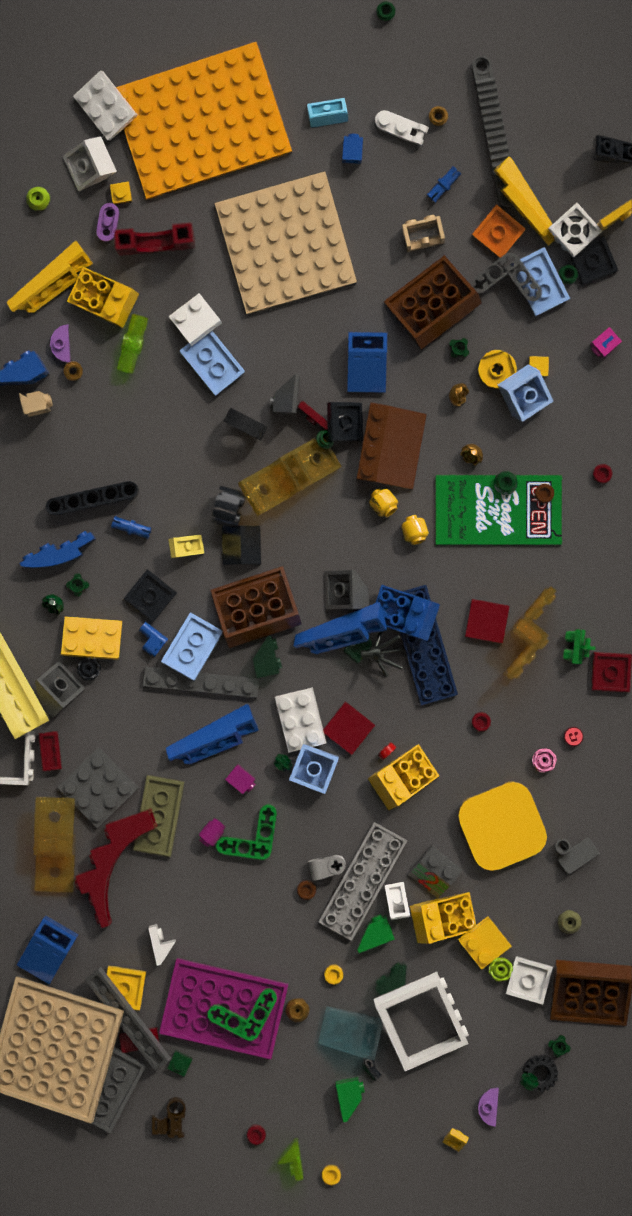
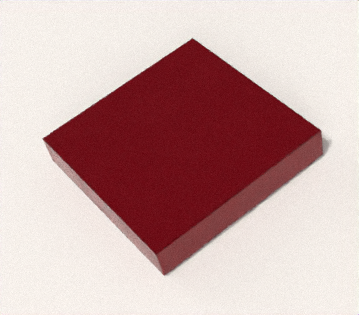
[465,599,510,643]
[591,652,632,692]
[323,701,375,755]

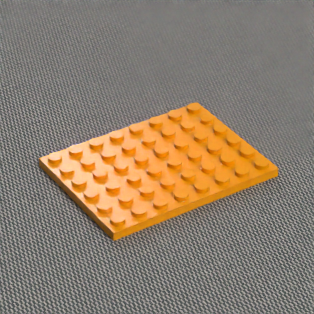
[116,42,292,200]

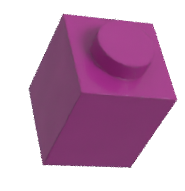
[225,764,256,794]

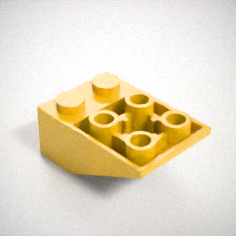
[67,267,139,328]
[367,744,439,810]
[410,892,476,944]

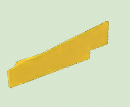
[493,157,555,246]
[7,241,93,313]

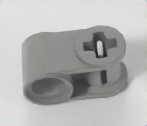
[308,855,346,880]

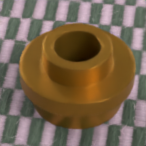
[429,106,448,126]
[63,361,83,381]

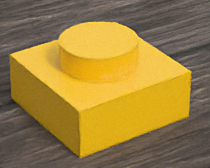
[110,182,132,204]
[442,1128,469,1152]

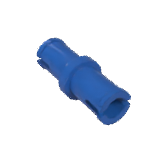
[426,166,462,203]
[111,516,152,539]

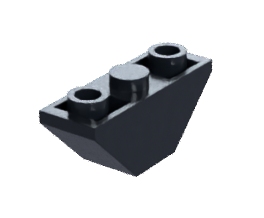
[592,135,632,163]

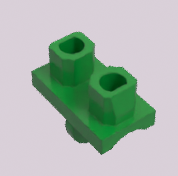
[563,629,596,664]

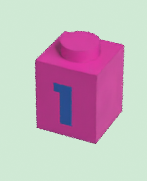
[590,327,622,358]

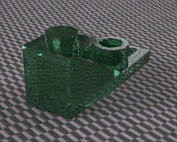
[253,635,282,678]
[375,961,407,996]

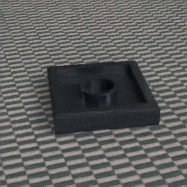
[569,235,619,286]
[327,402,363,441]
[124,569,177,623]

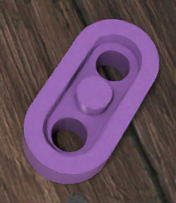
[96,203,120,242]

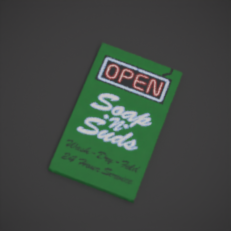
[435,475,563,545]

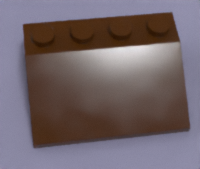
[384,255,482,349]
[357,402,427,490]
[211,566,302,648]
[550,960,632,1026]

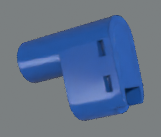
[139,622,168,657]

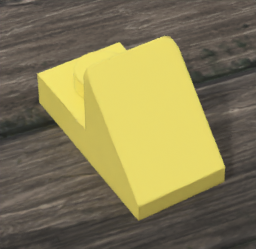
[168,535,204,558]

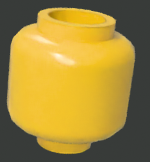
[370,488,398,517]
[401,515,429,545]

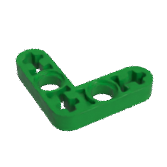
[216,804,277,860]
[208,988,277,1041]

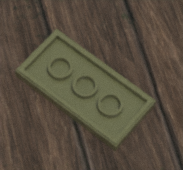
[133,775,185,857]

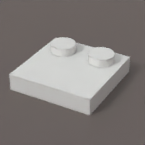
[169,293,222,346]
[506,956,553,1005]

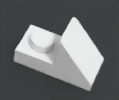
[385,882,410,920]
[148,924,176,966]

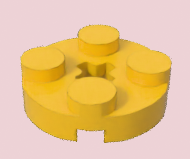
[478,350,517,389]

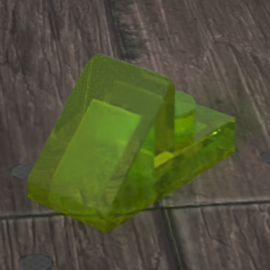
[278,1138,304,1181]

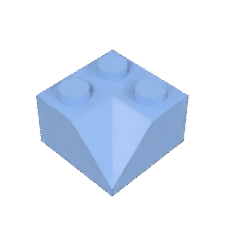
[498,364,553,422]
[289,744,339,794]

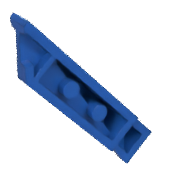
[294,602,387,654]
[166,704,259,764]

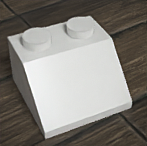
[62,137,117,191]

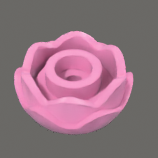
[532,748,557,772]

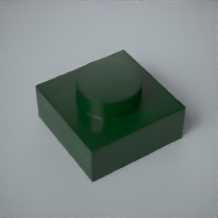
[167,1050,193,1077]

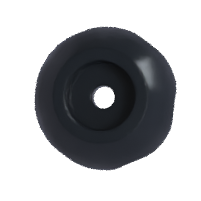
[77,657,101,680]

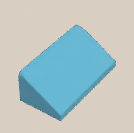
[307,98,348,128]

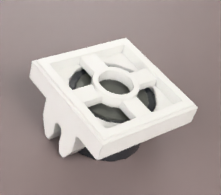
[548,203,602,258]

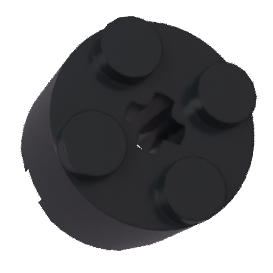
[211,485,246,528]

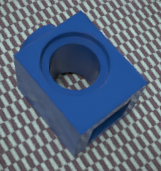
[342,134,363,164]

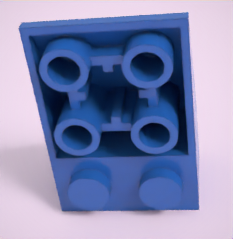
[347,332,387,393]
[0,350,50,386]
[375,585,440,641]
[17,915,79,984]

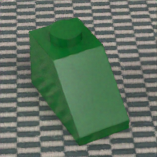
[357,914,395,953]
[336,1077,365,1122]

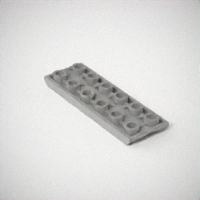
[318,822,408,941]

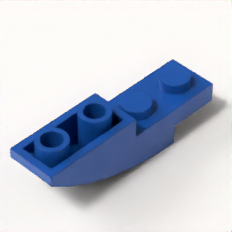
[20,531,96,568]

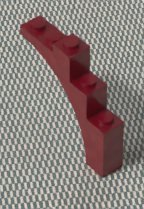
[75,808,158,928]

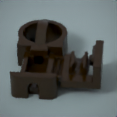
[152,1097,186,1138]

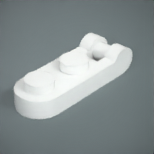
[375,110,429,146]

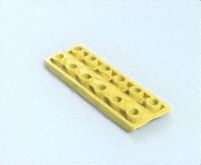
[0,633,49,739]

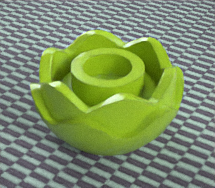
[26,187,50,211]
[489,957,513,981]

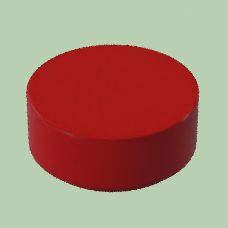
[378,742,396,760]

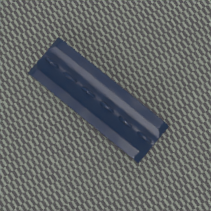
[400,585,458,705]

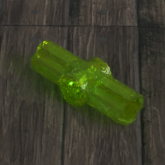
[117,314,148,374]

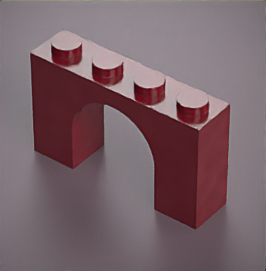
[114,223,196,256]

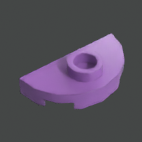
[50,324,71,363]
[478,1088,499,1127]

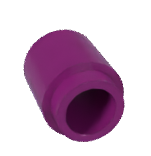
[198,818,226,847]

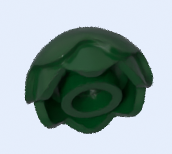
[494,471,518,495]
[41,594,64,615]

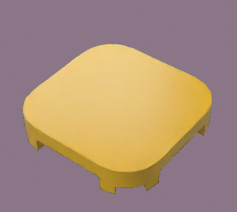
[458,781,547,871]

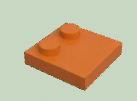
[472,204,526,258]

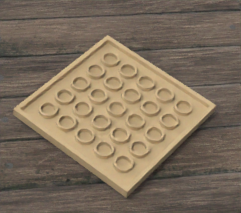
[215,171,357,314]
[0,977,124,1123]

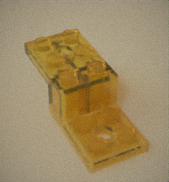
[238,438,342,516]
[503,586,556,680]
[34,797,76,892]

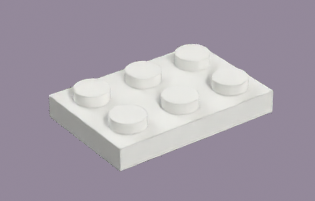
[73,70,138,141]
[275,687,326,752]

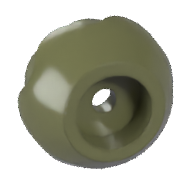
[558,910,581,934]

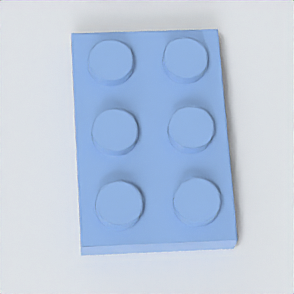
[510,247,570,316]
[180,331,245,396]
[161,612,223,681]

